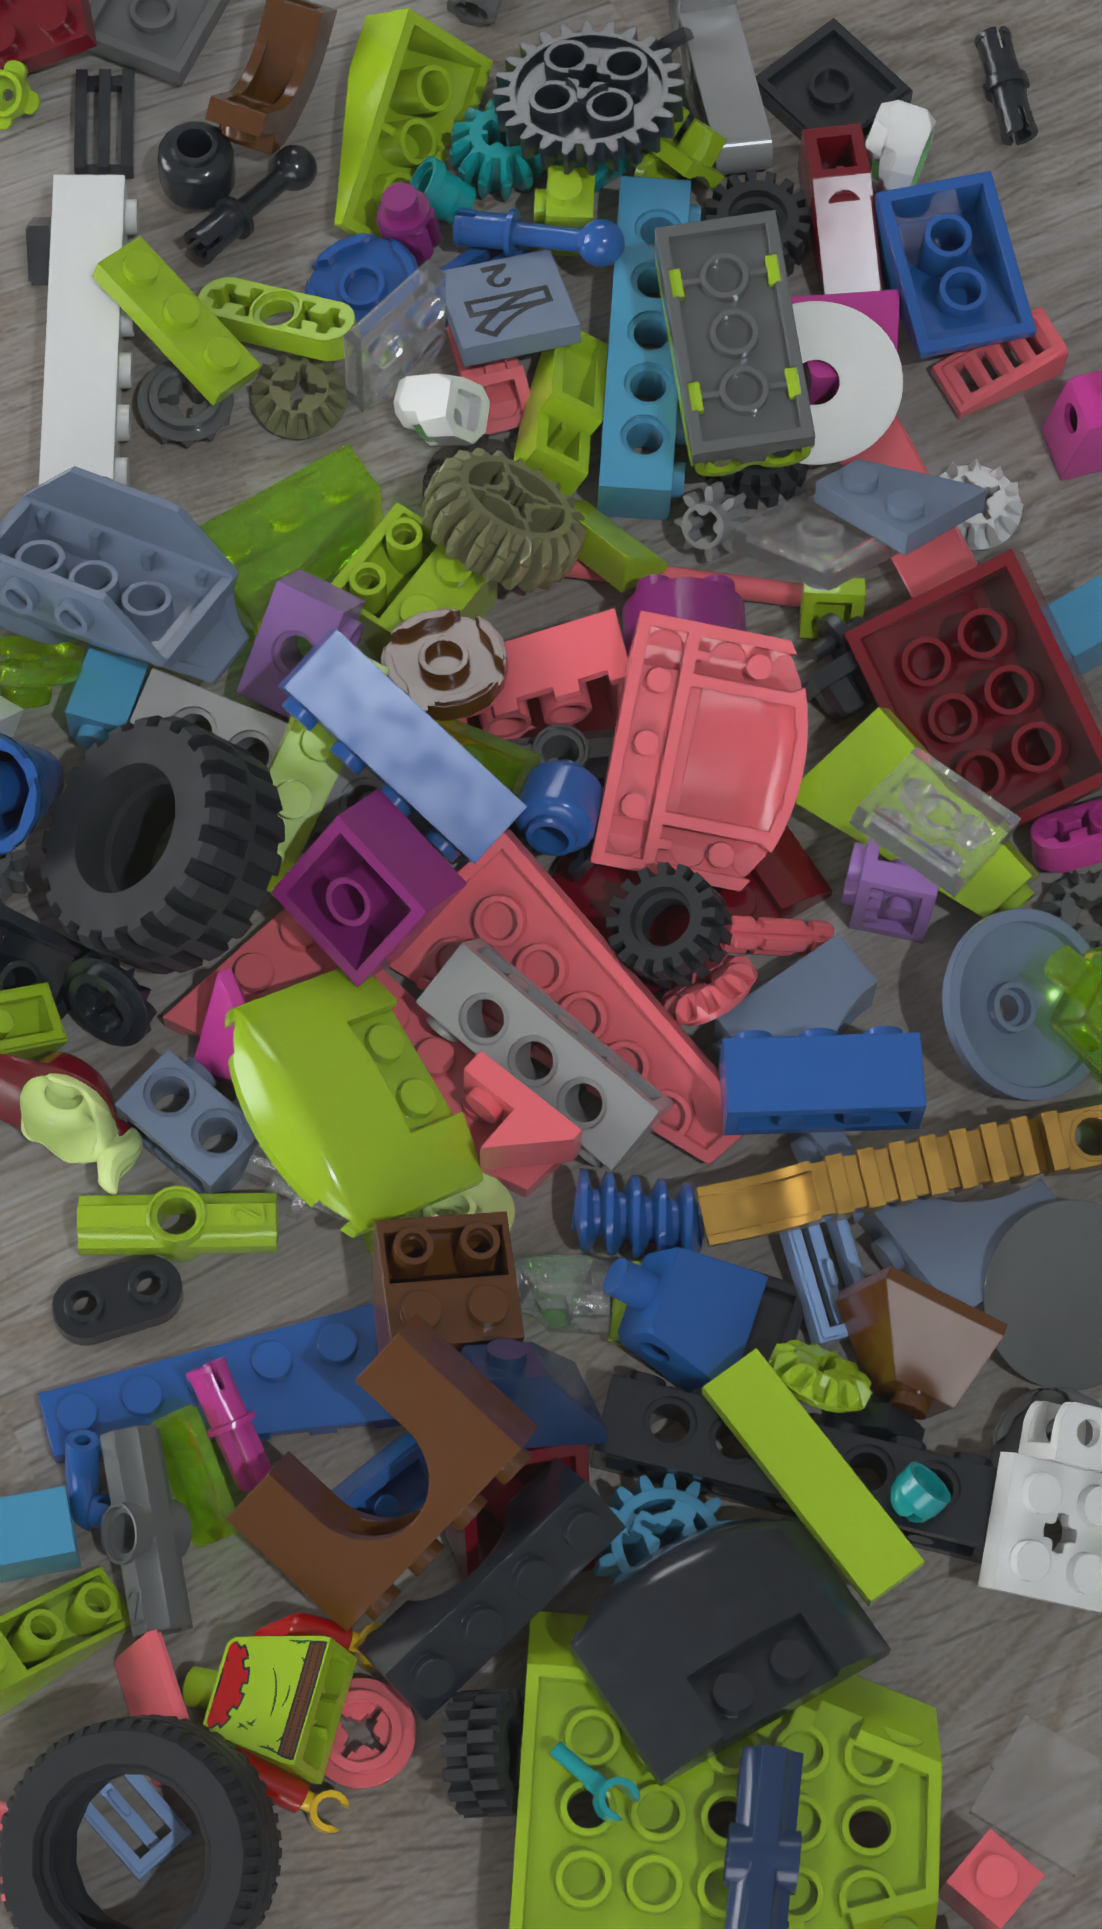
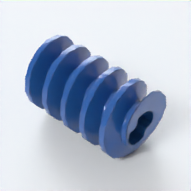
[571,1168,704,1259]

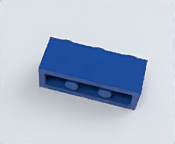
[719,1026,926,1135]

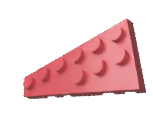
[385,829,744,1165]

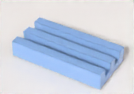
[779,1215,865,1346]
[83,1774,193,1884]

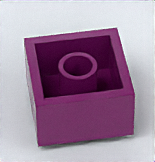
[271,789,467,987]

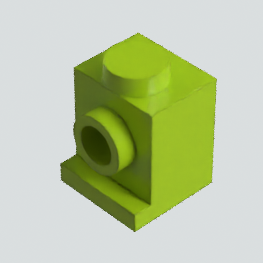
[532,165,595,257]

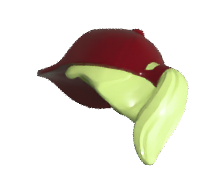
[0,1052,143,1194]

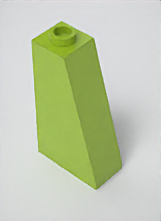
[795,707,1040,918]

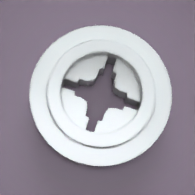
[939,458,1024,550]

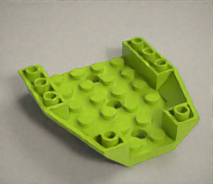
[509,1611,942,1929]

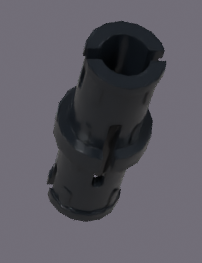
[974,26,1038,146]

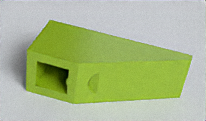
[0,1566,131,1716]

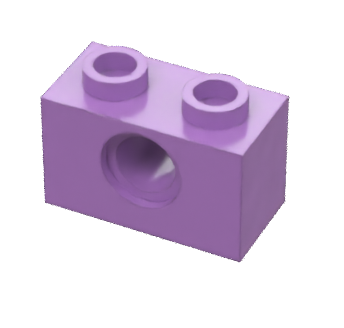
[236,569,365,718]

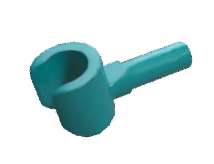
[550,1742,640,1822]

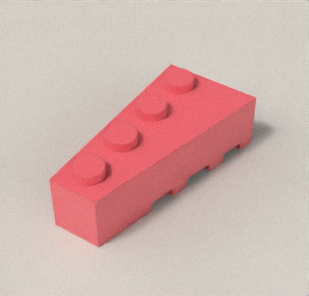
[435,608,628,747]

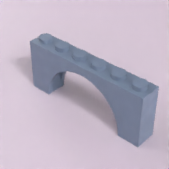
[712,934,1059,1312]

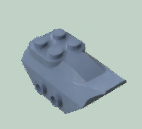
[0,466,249,684]

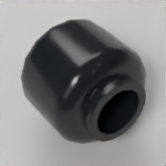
[157,121,236,210]

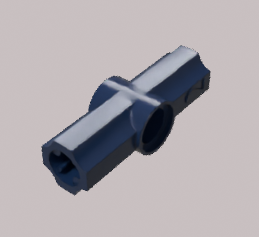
[723,1745,804,1929]

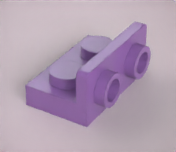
[841,824,941,943]

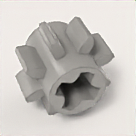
[674,482,755,562]

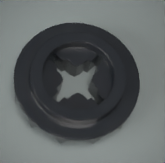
[63,950,157,1047]

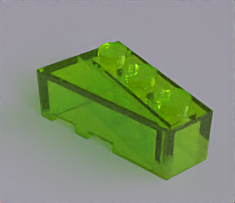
[199,443,382,647]

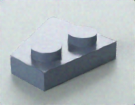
[814,459,986,556]

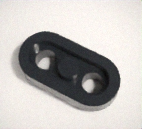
[52,1255,184,1346]

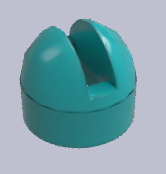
[890,1462,951,1523]

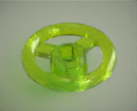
[0,636,86,708]

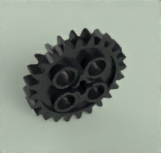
[493,20,686,176]

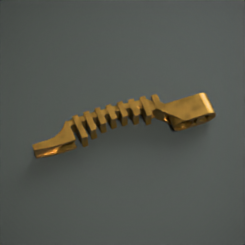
[695,1104,1102,1247]

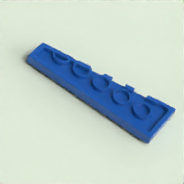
[38,1303,403,1463]

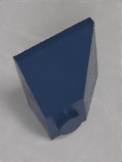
[460,1339,608,1448]

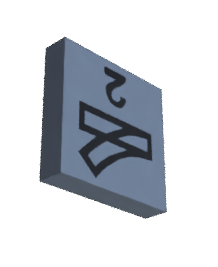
[435,249,581,367]

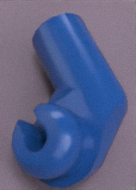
[65,1429,111,1531]

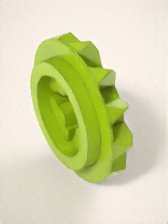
[768,1340,872,1413]

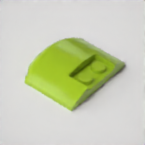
[225,968,483,1238]

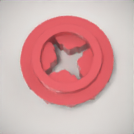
[660,955,758,1026]
[324,1678,416,1791]

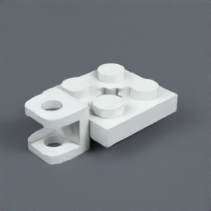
[978,1400,1102,1613]

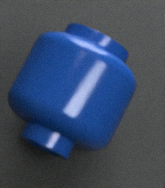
[515,760,603,856]

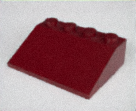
[844,549,1102,834]

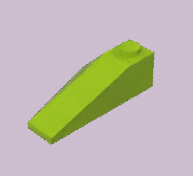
[334,8,493,238]

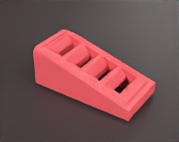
[931,307,1068,419]

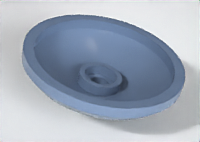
[942,908,1102,1102]

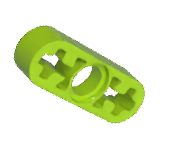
[198,277,361,361]

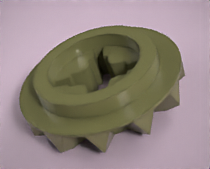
[252,351,348,440]

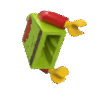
[183,1612,382,1834]

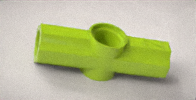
[77,1185,278,1263]

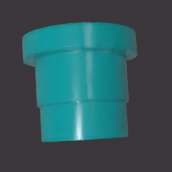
[409,156,476,226]

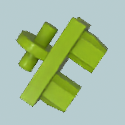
[631,106,727,190]

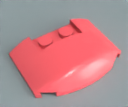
[590,610,808,891]

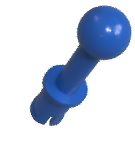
[453,207,625,267]

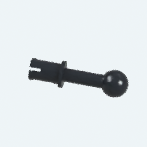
[184,145,317,264]

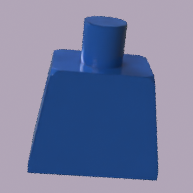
[603,1247,768,1393]

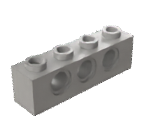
[416,937,675,1171]

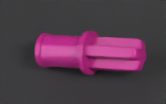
[185,1356,272,1493]

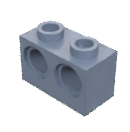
[114,1049,265,1194]

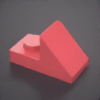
[464,1051,582,1169]

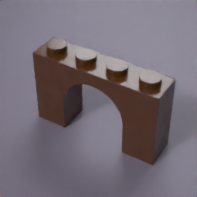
[226,1313,538,1632]

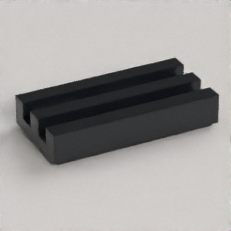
[74,69,136,179]

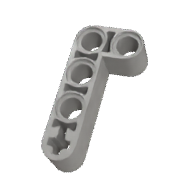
[668,0,773,176]

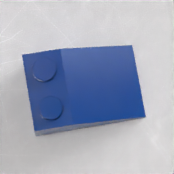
[874,171,1036,359]

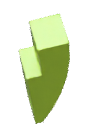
[513,331,608,496]

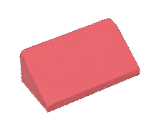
[115,1629,190,1787]

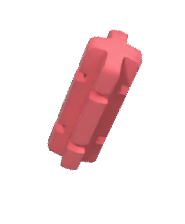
[720,916,834,957]

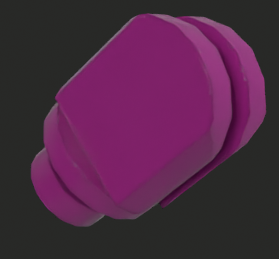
[377,182,443,266]

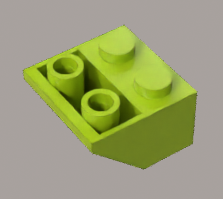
[331,502,498,660]

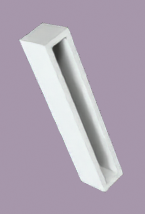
[39,174,139,487]

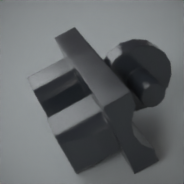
[801,612,868,724]

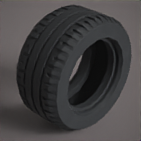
[0,1714,282,1929]

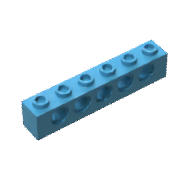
[597,176,701,521]

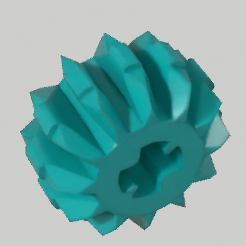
[449,98,545,202]

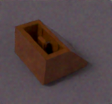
[373,1211,525,1353]

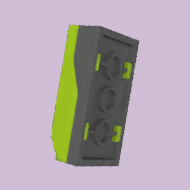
[655,210,815,477]

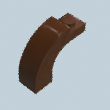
[205,0,337,155]

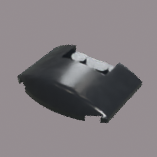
[569,1517,891,1787]

